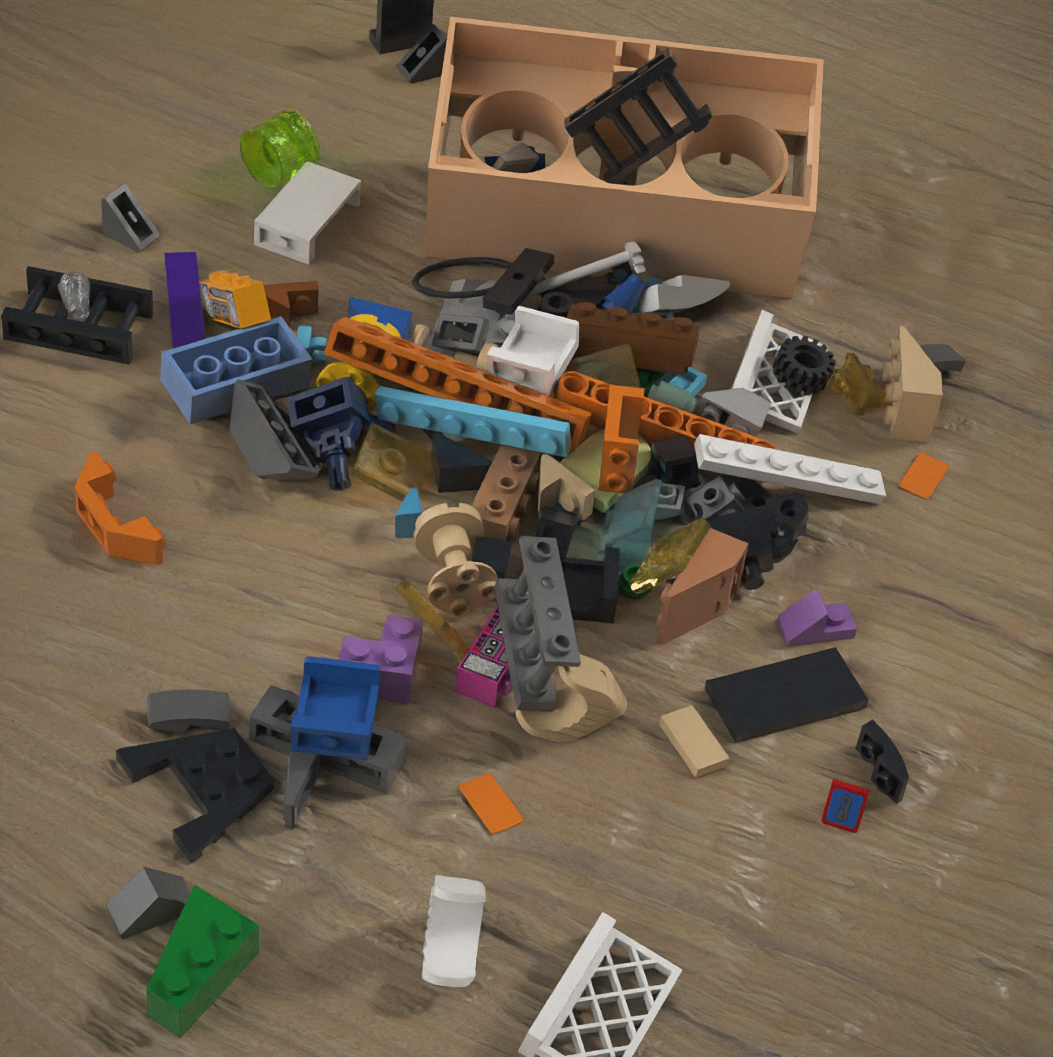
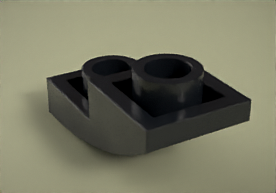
[855,719,909,804]

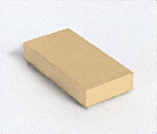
[659,705,730,778]

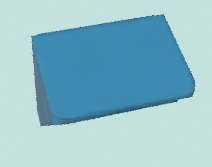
[395,488,422,538]

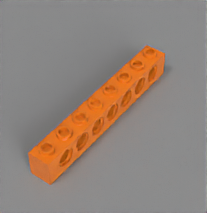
[324,316,592,452]

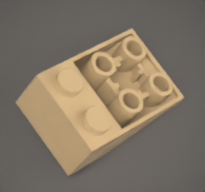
[883,326,943,443]

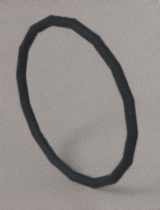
[412,257,512,299]

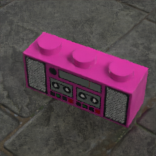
[455,605,512,708]

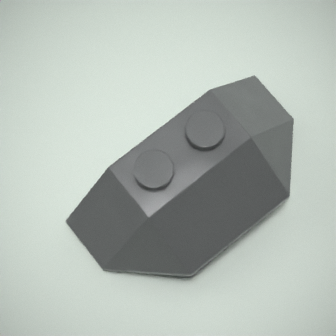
[230,379,322,481]

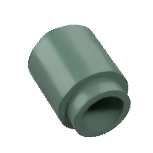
[647,381,697,413]

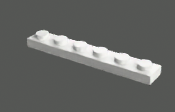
[694,434,886,504]

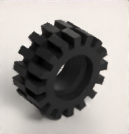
[772,336,836,395]

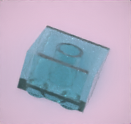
[598,479,662,573]

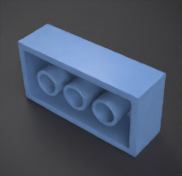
[160,316,312,425]

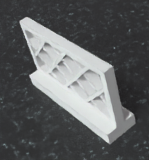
[731,310,829,434]
[518,912,682,1057]

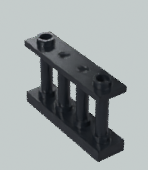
[564,48,713,184]
[1,266,153,365]

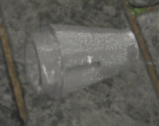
[58,271,90,321]

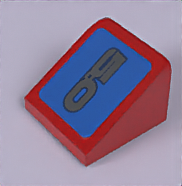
[821,779,870,833]

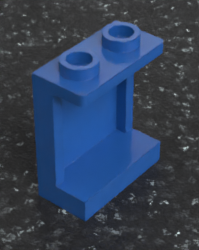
[291,656,380,760]

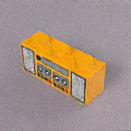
[199,270,271,329]

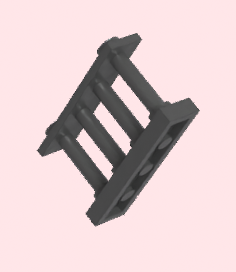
[494,536,581,711]

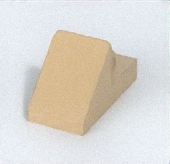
[538,453,595,521]

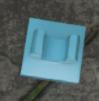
[297,326,327,364]

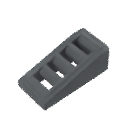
[284,747,321,830]

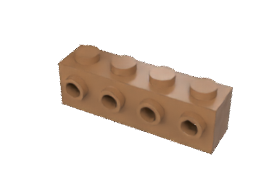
[471,444,551,542]

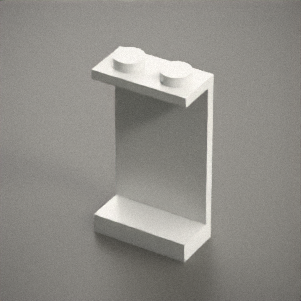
[254,161,361,265]

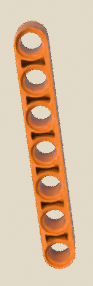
[553,371,777,484]

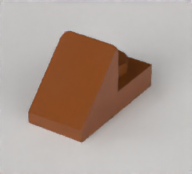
[263,281,319,328]

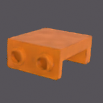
[598,385,644,494]

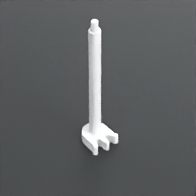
[526,241,646,298]

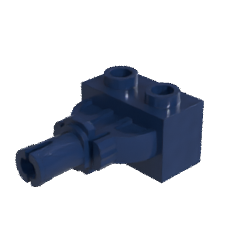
[288,377,370,491]

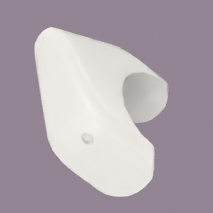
[422,875,486,987]

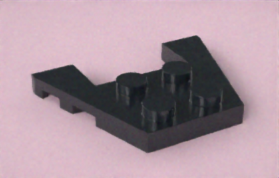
[116,728,274,864]

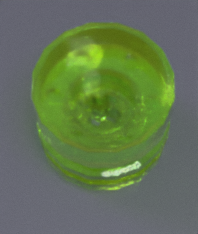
[239,109,320,189]

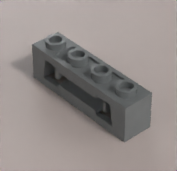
[250,685,408,794]

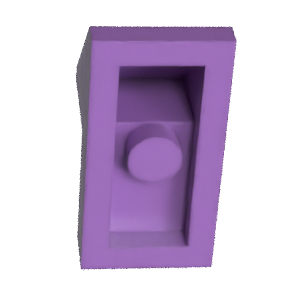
[777,589,857,646]

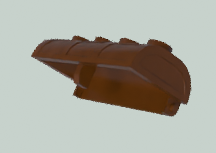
[567,302,700,376]

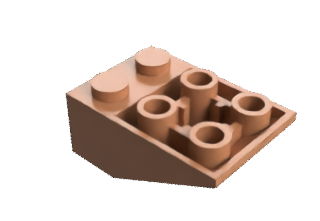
[655,528,748,645]

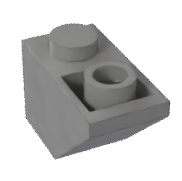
[691,387,771,437]

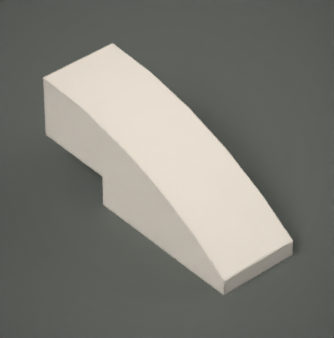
[638,275,730,314]

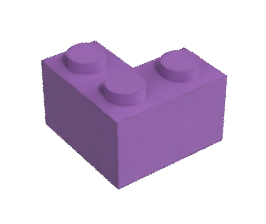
[338,615,423,704]

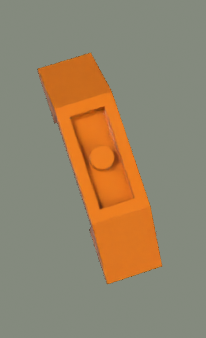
[74,451,165,565]

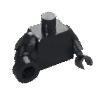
[537,262,633,318]
[680,494,809,590]

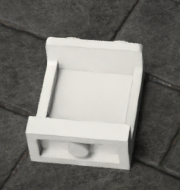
[487,306,579,396]

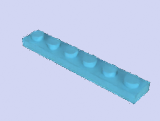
[375,386,571,457]

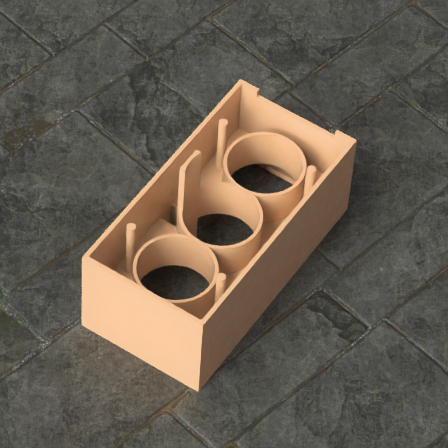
[425,17,824,299]

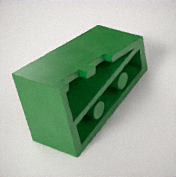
[146,884,259,1038]

